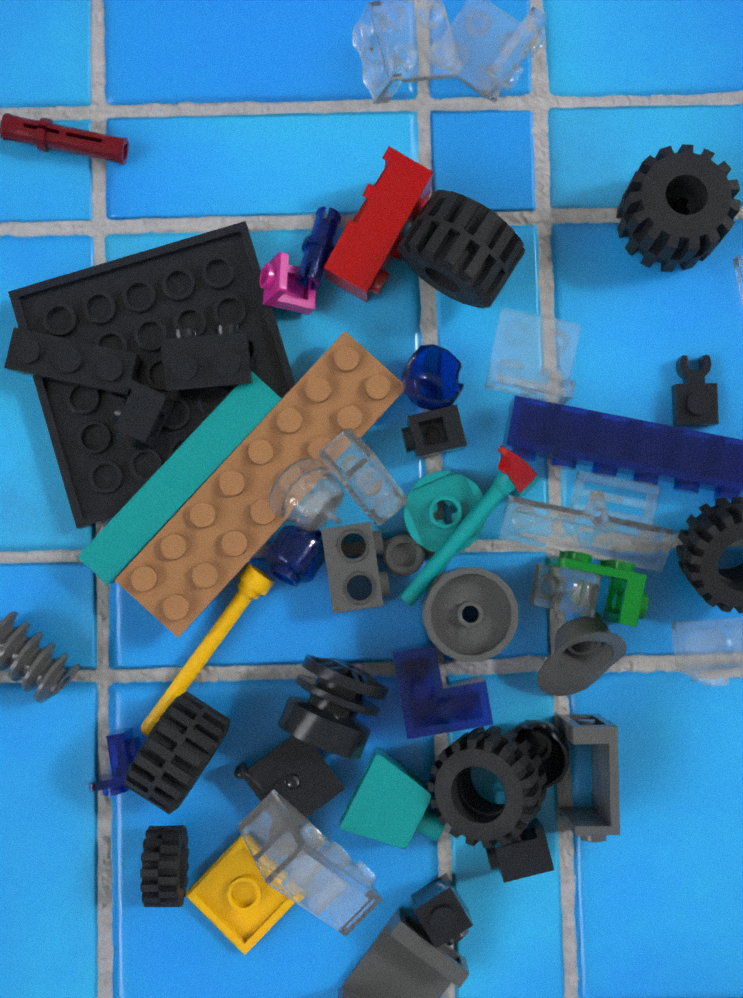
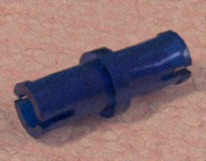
[295,207,342,291]

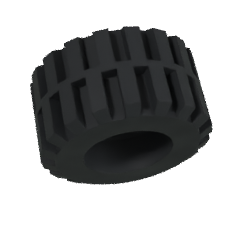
[676,496,743,614]
[124,692,230,814]
[428,726,547,848]

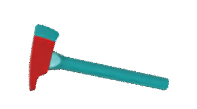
[399,446,539,607]

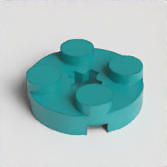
[403,471,486,553]

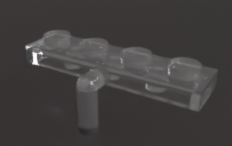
[499,490,675,572]

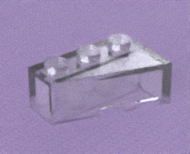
[237,789,383,937]

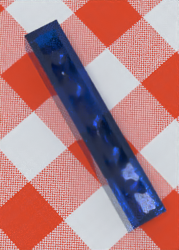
[502,396,743,501]

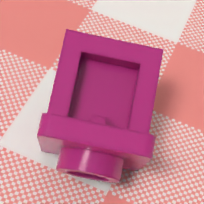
[259,252,317,315]

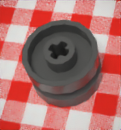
[421,568,518,662]

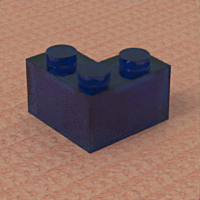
[392,642,493,739]

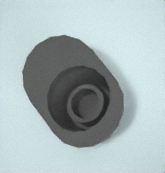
[537,611,627,696]

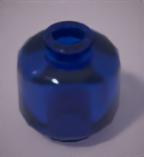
[266,522,325,587]

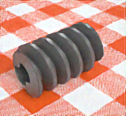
[0,611,80,703]

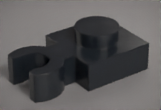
[671,355,719,427]

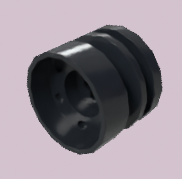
[278,654,388,759]

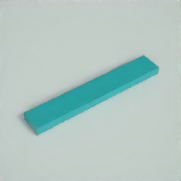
[77,372,282,585]

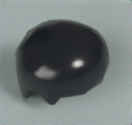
[511,720,570,789]

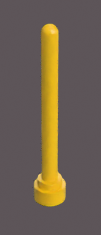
[141,563,275,736]

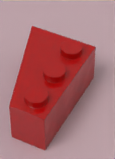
[324,146,433,303]

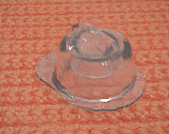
[268,457,344,532]

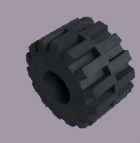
[616,144,741,272]
[398,190,525,309]

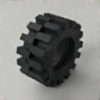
[140,825,189,907]

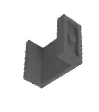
[557,714,620,842]
[338,908,470,998]

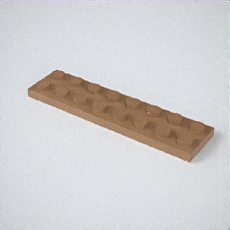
[115,331,407,638]

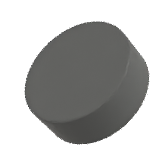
[383,534,425,576]

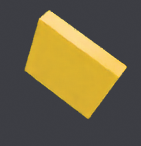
[186,830,305,955]

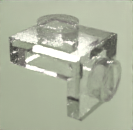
[529,564,602,618]

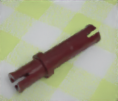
[0,113,129,165]

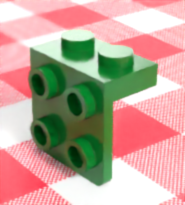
[546,550,649,627]

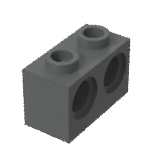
[321,522,391,613]

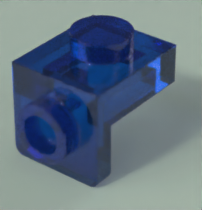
[88,727,142,796]

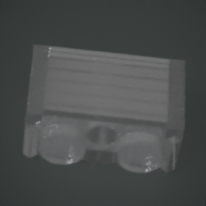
[318,428,408,526]

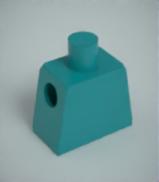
[339,747,446,849]

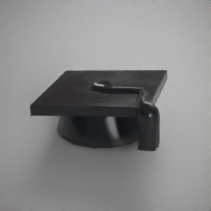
[234,735,345,834]

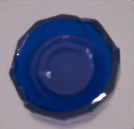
[401,344,464,411]

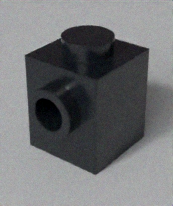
[411,873,473,949]

